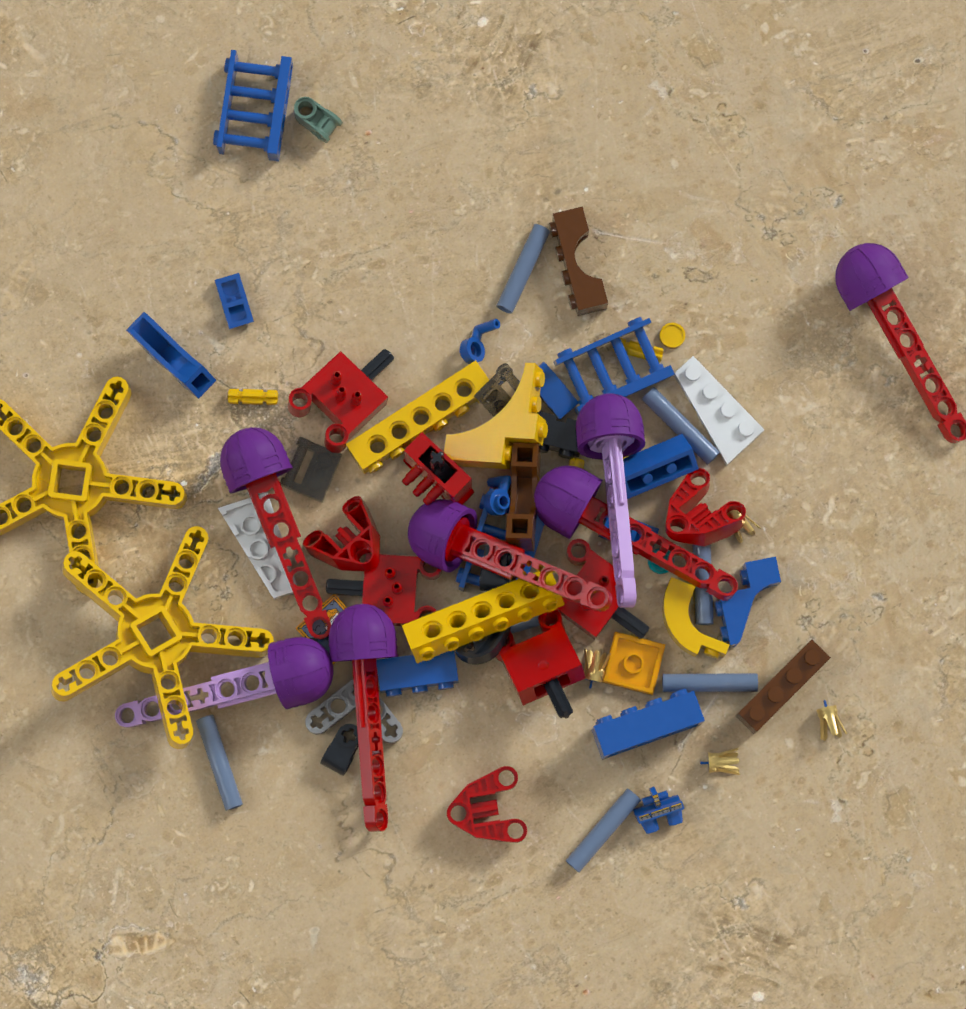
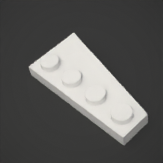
[674,356,764,466]
[218,493,297,600]

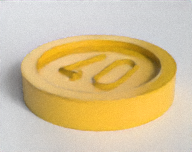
[659,323,685,349]

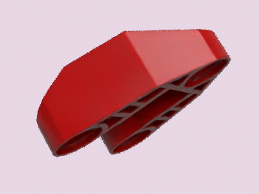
[665,468,746,547]
[303,496,380,571]
[447,766,527,843]

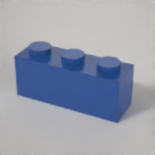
[623,434,699,499]
[376,650,459,697]

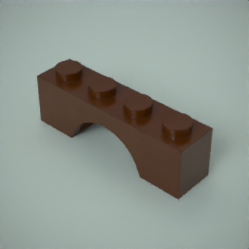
[549,206,608,316]
[506,443,541,552]
[735,639,831,734]

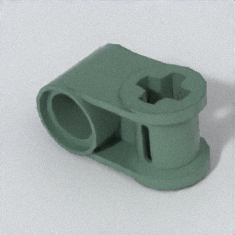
[294,97,343,143]

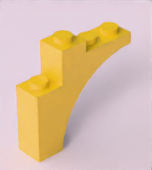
[444,363,548,469]

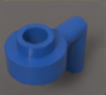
[460,319,500,364]
[484,475,511,516]

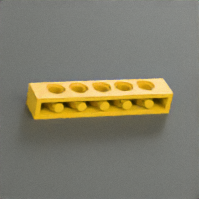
[346,360,493,474]
[402,571,564,663]

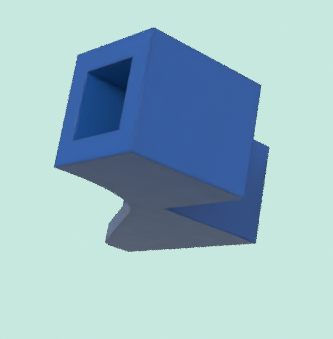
[126,312,216,399]
[714,556,781,648]

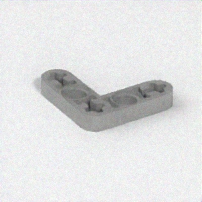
[305,679,403,743]

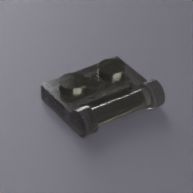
[474,363,520,417]
[280,437,342,503]

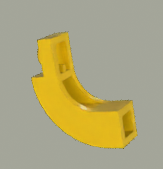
[662,577,729,659]

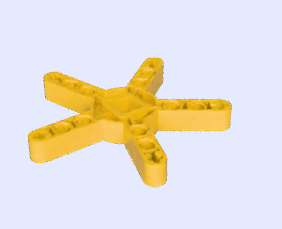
[0,376,187,596]
[51,526,274,749]

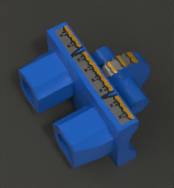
[633,787,684,834]

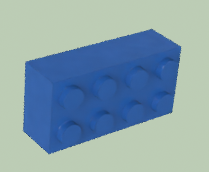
[591,689,705,760]

